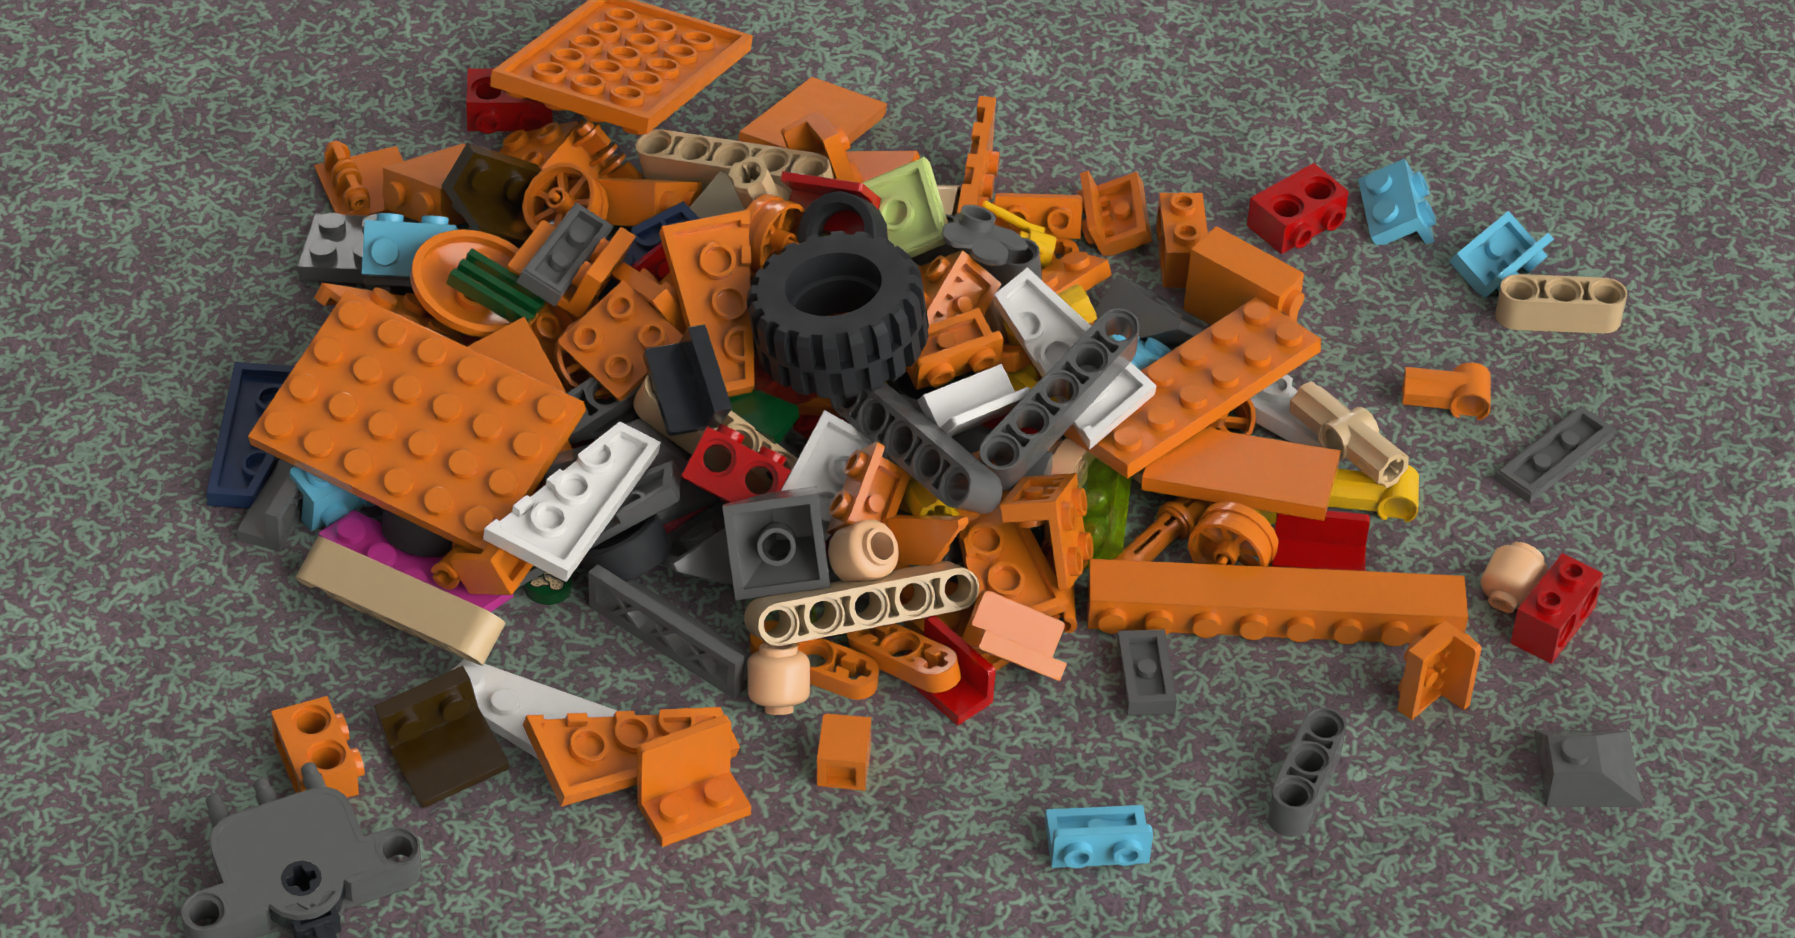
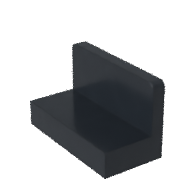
[643,324,732,436]

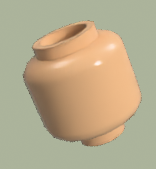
[828,519,899,582]
[1480,542,1548,614]
[747,643,810,715]

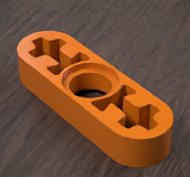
[749,620,879,700]
[846,623,961,693]

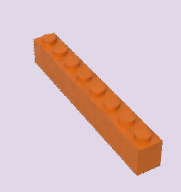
[1087,559,1468,647]

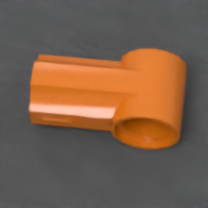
[1402,362,1491,420]

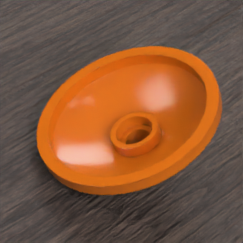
[410,230,541,338]

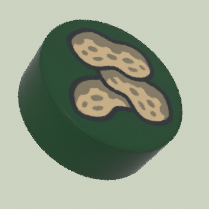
[525,572,572,605]

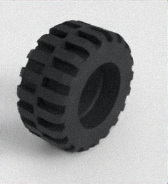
[747,231,929,399]

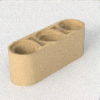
[1495,274,1627,333]

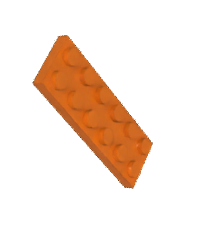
[1063,297,1321,479]

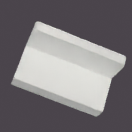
[917,364,1030,437]

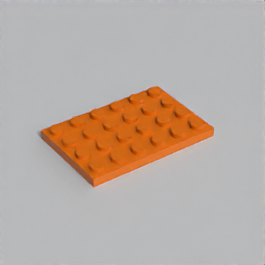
[490,0,753,135]
[248,290,586,554]

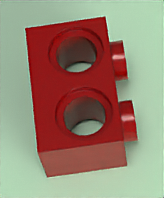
[466,68,553,134]
[1246,163,1349,254]
[681,423,791,503]
[1510,553,1603,664]

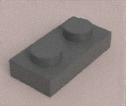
[1116,629,1177,715]

